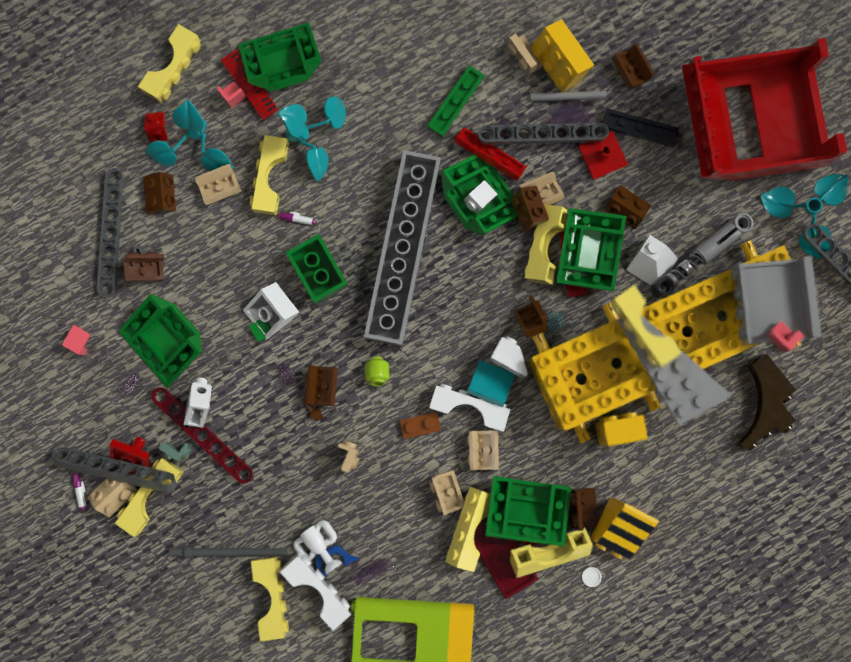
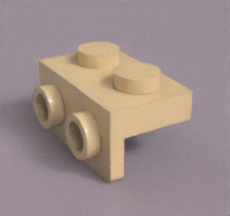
[508,33,543,75]
[195,164,241,205]
[519,172,564,205]
[467,430,499,470]
[338,441,360,473]
[88,470,137,518]
[429,470,464,515]

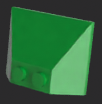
[238,22,322,91]
[441,155,518,235]
[556,208,626,292]
[118,294,202,388]
[485,476,571,547]

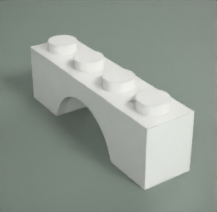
[429,384,510,432]
[280,552,351,631]

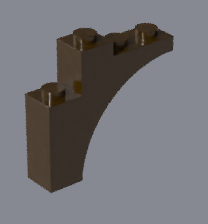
[737,354,796,451]

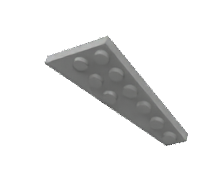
[617,315,732,426]

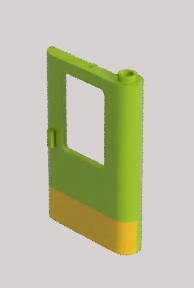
[351,597,474,662]

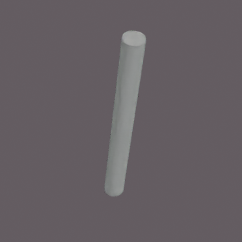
[531,91,607,101]

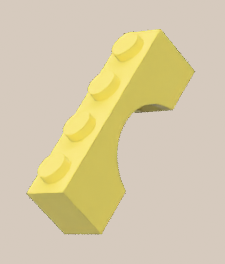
[138,24,201,103]
[250,135,289,216]
[525,205,568,285]
[611,285,682,368]
[115,458,184,537]
[445,487,491,572]
[510,528,593,578]
[251,556,289,641]

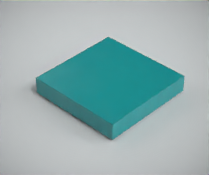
[467,360,515,407]

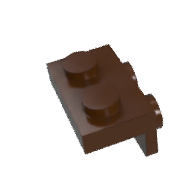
[611,44,655,90]
[143,172,176,214]
[604,185,651,229]
[511,186,549,232]
[122,252,164,283]
[513,295,549,338]
[304,365,338,406]

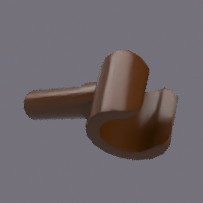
[301,398,323,421]

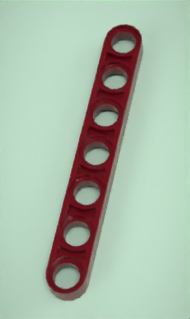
[151,387,254,483]

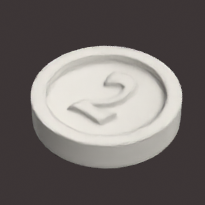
[582,567,602,587]

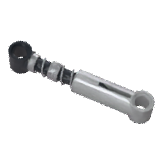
[650,213,753,298]

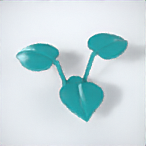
[277,96,346,182]
[146,99,235,171]
[761,174,849,259]

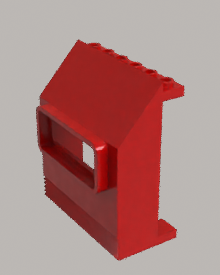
[681,38,848,181]

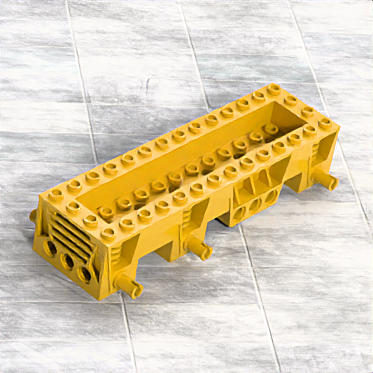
[527,240,801,443]

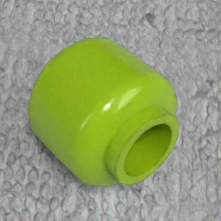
[364,357,390,386]

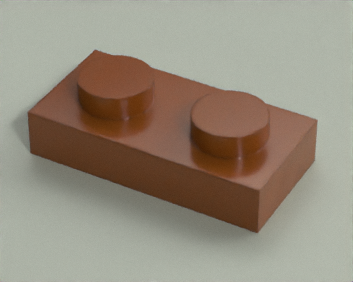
[400,412,441,439]

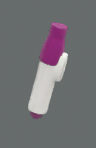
[279,212,316,225]
[72,473,87,511]

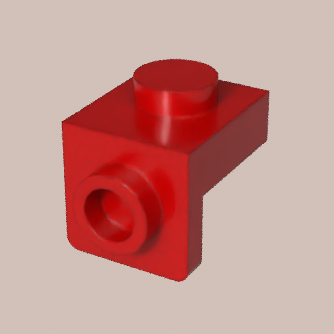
[145,112,168,143]

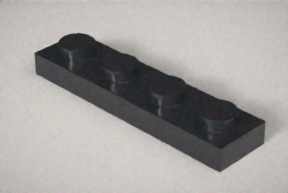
[602,108,680,147]

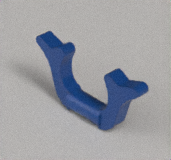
[316,545,358,577]

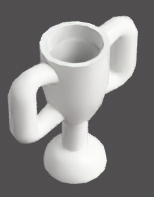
[293,520,342,575]

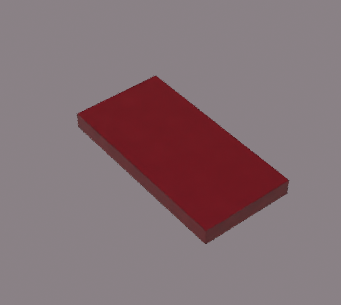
[474,518,539,599]

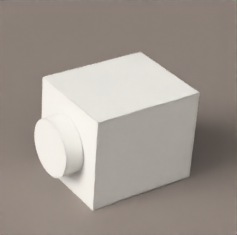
[464,180,497,214]

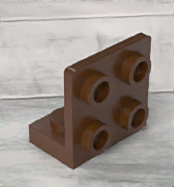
[569,488,598,531]

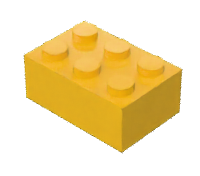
[530,19,594,92]
[594,412,648,446]

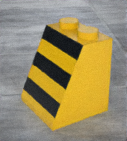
[590,497,659,560]

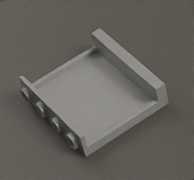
[731,256,822,345]

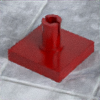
[578,131,628,181]
[109,437,149,474]

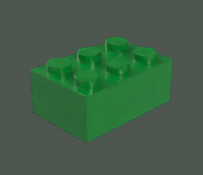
[285,234,349,305]

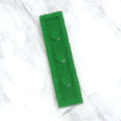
[427,65,485,138]

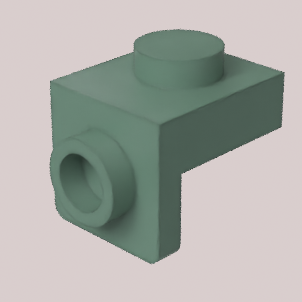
[158,442,192,461]

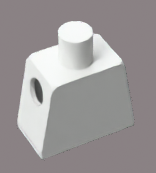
[184,378,212,428]

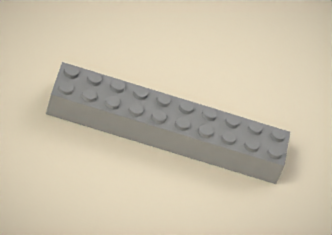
[364,150,441,346]

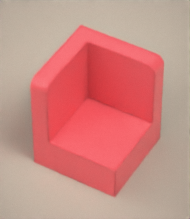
[217,81,246,108]
[766,321,804,352]
[62,325,91,356]

